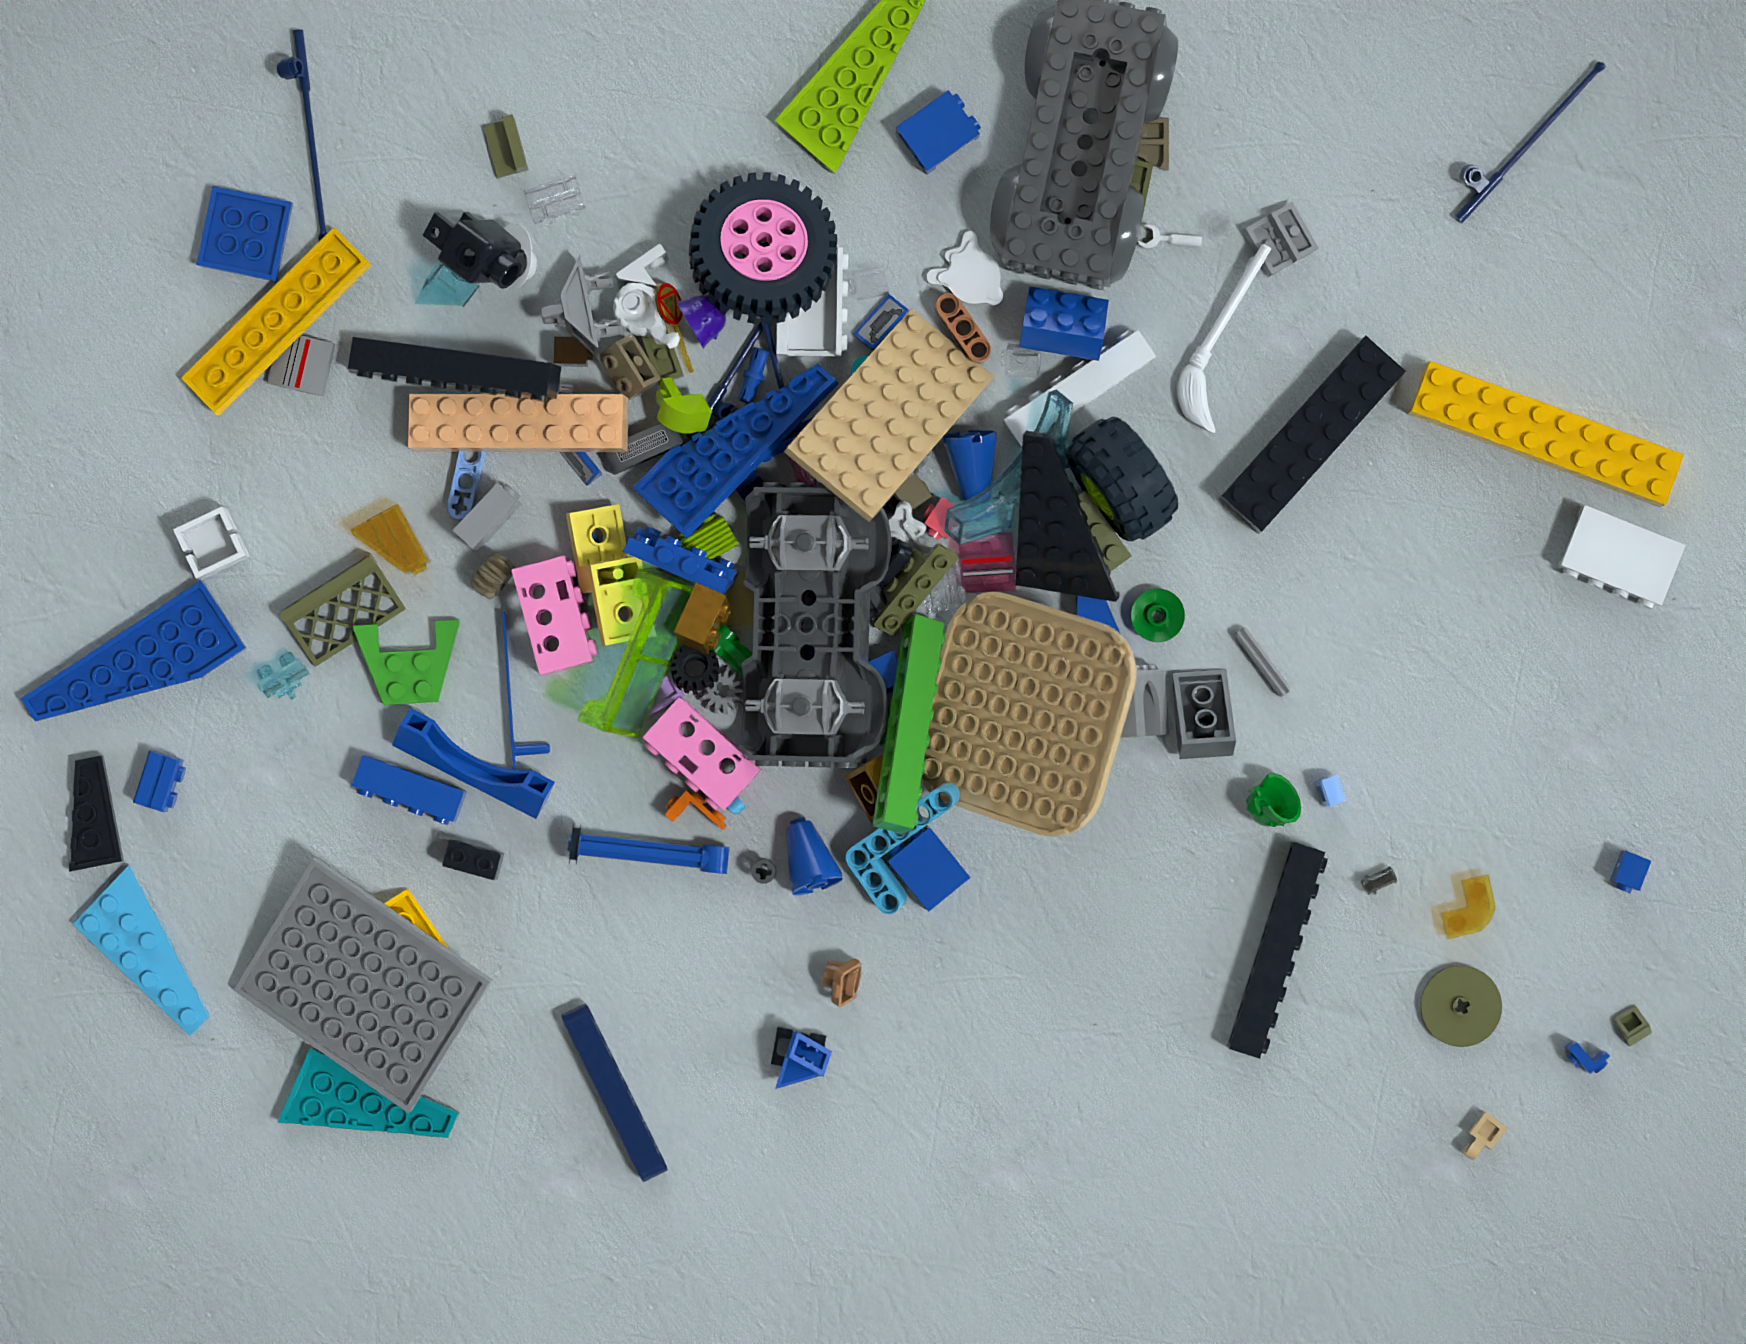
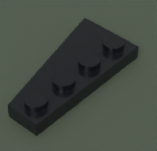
[69,755,124,872]

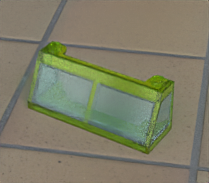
[578,567,694,738]

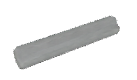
[1234,627,1291,697]

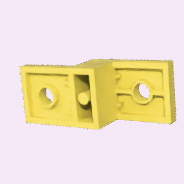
[566,504,656,646]

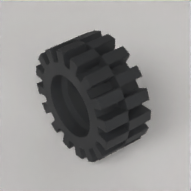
[670,645,720,695]

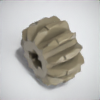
[471,552,515,599]

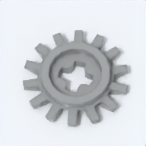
[698,666,743,714]

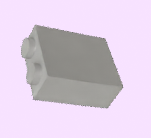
[453,483,522,552]

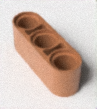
[936,293,991,364]

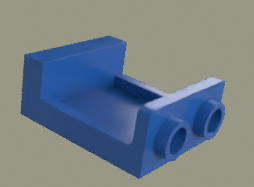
[896,90,981,175]
[888,827,971,912]

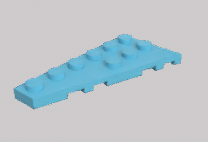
[73,865,210,1036]

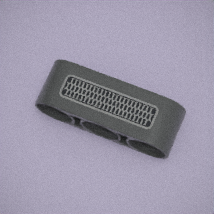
[603,423,684,475]

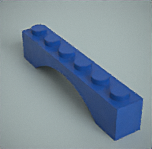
[392,708,555,819]

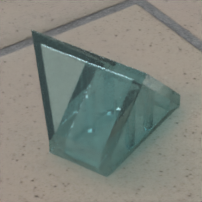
[415,261,480,307]

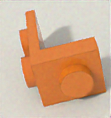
[665,790,727,830]

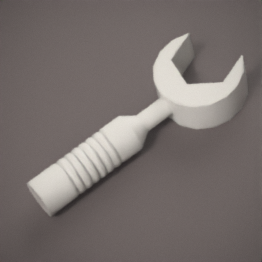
[1137,224,1202,250]

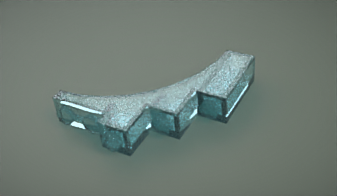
[944,389,1073,545]

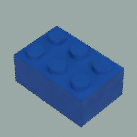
[1019,286,1109,361]

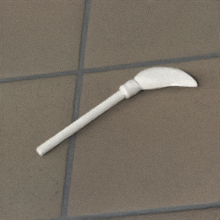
[1177,244,1271,434]

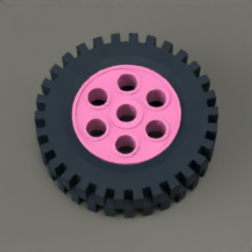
[689,172,838,324]

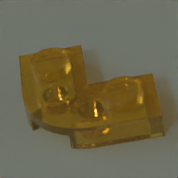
[1441,874,1495,939]

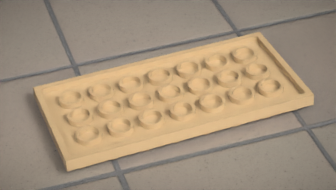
[785,308,994,522]

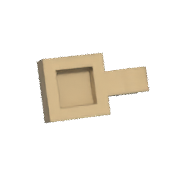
[1462,1111,1507,1160]

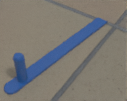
[502,612,550,770]

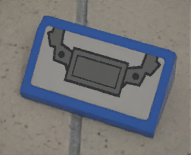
[853,294,909,352]
[560,452,602,486]

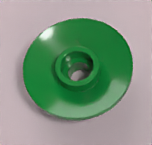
[1131,588,1185,642]

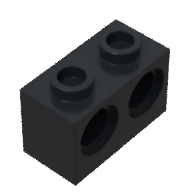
[442,839,504,880]

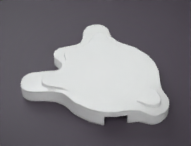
[927,231,1003,306]
[887,501,936,557]

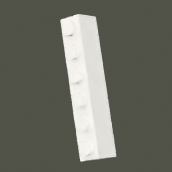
[1003,330,1156,449]

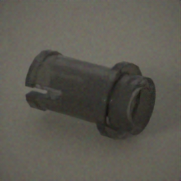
[1361,866,1398,895]

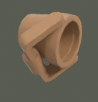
[823,959,862,1007]

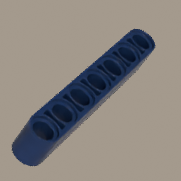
[561,1003,668,1182]

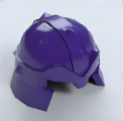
[677,295,726,349]

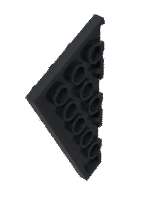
[1015,431,1120,602]

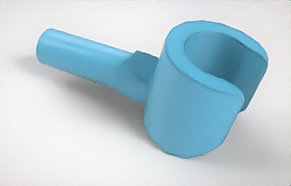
[727,796,745,814]

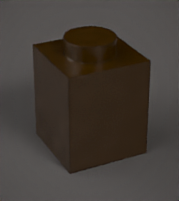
[554,336,593,367]

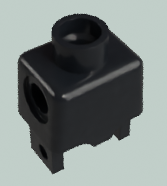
[422,212,522,289]

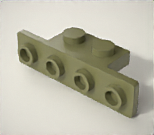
[873,543,958,636]

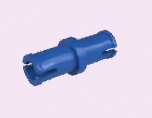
[737,348,770,403]

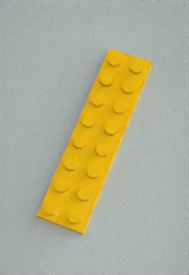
[181,227,372,416]

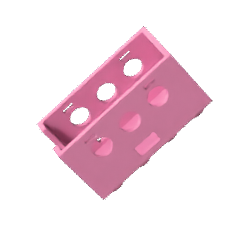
[512,556,599,676]
[643,697,762,811]

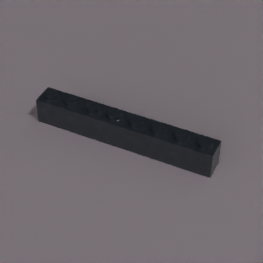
[348,337,562,402]
[1227,842,1328,1059]

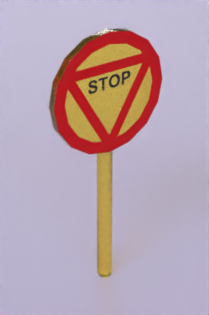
[655,283,694,373]

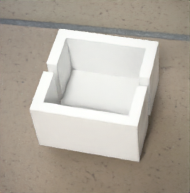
[173,507,250,580]

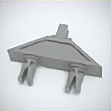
[541,254,623,360]

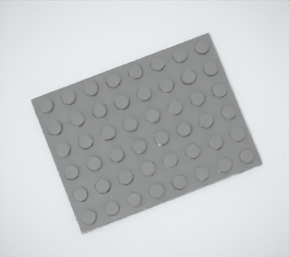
[233,857,493,1113]

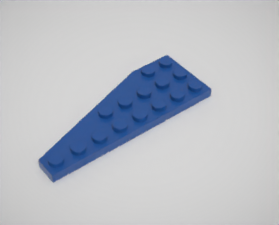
[632,364,839,538]
[21,580,247,721]

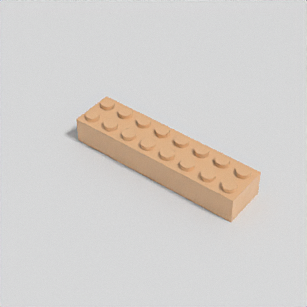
[408,394,629,452]

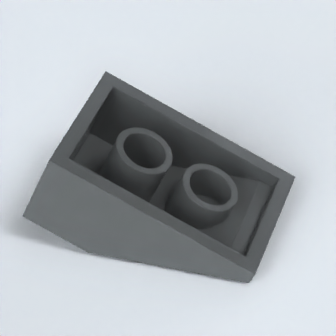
[1172,669,1236,759]

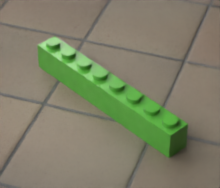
[872,614,945,834]

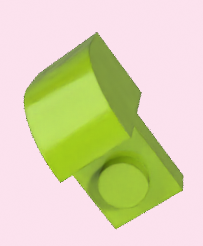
[656,377,712,433]

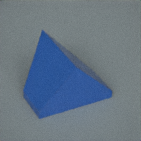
[775,1031,832,1089]

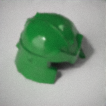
[1246,773,1302,827]

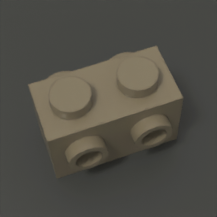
[600,334,661,400]

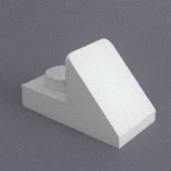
[616,244,668,288]

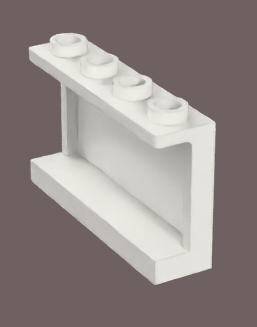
[777,247,848,357]
[1557,505,1686,609]

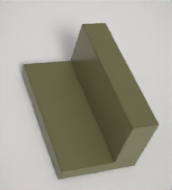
[483,114,529,178]

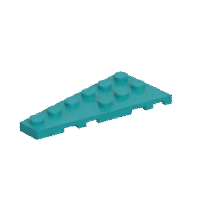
[277,1048,460,1138]

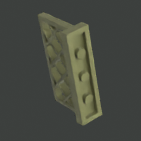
[279,554,406,667]

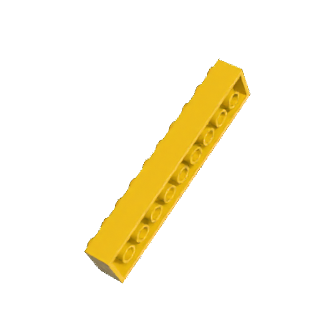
[1408,361,1685,507]

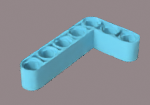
[846,783,960,915]

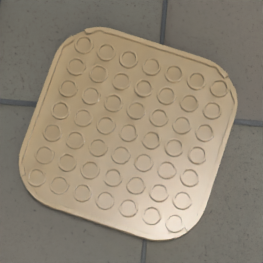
[921,592,1136,837]

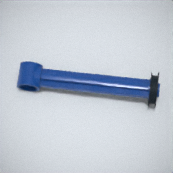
[567,823,730,874]

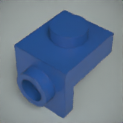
[1564,1040,1610,1074]

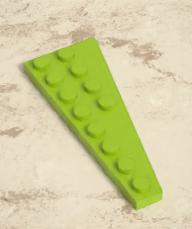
[775,0,926,174]

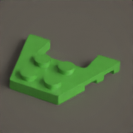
[353,620,459,705]

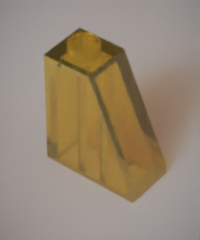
[350,504,431,576]

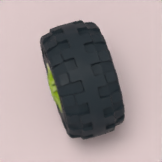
[1066,417,1179,542]

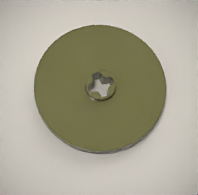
[1420,966,1502,1047]

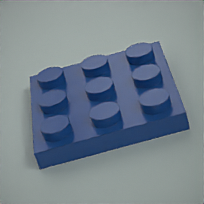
[196,186,293,282]

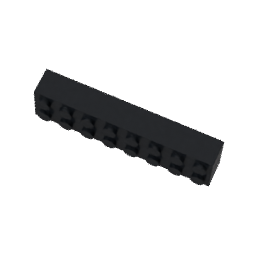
[1219,335,1406,534]

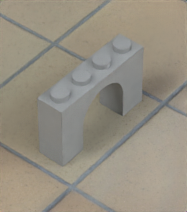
[1120,665,1169,738]

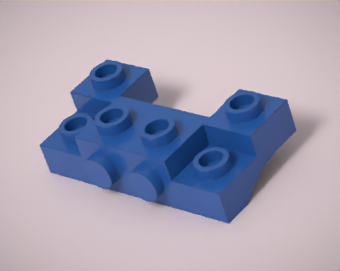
[623,525,739,594]

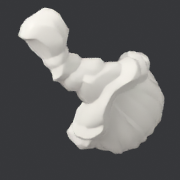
[613,282,680,349]

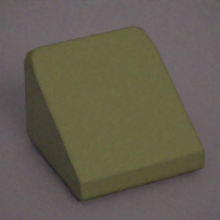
[1612,1005,1652,1046]

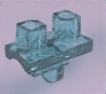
[256,652,310,700]

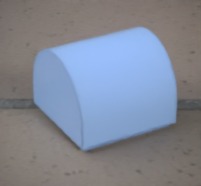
[1315,775,1346,807]

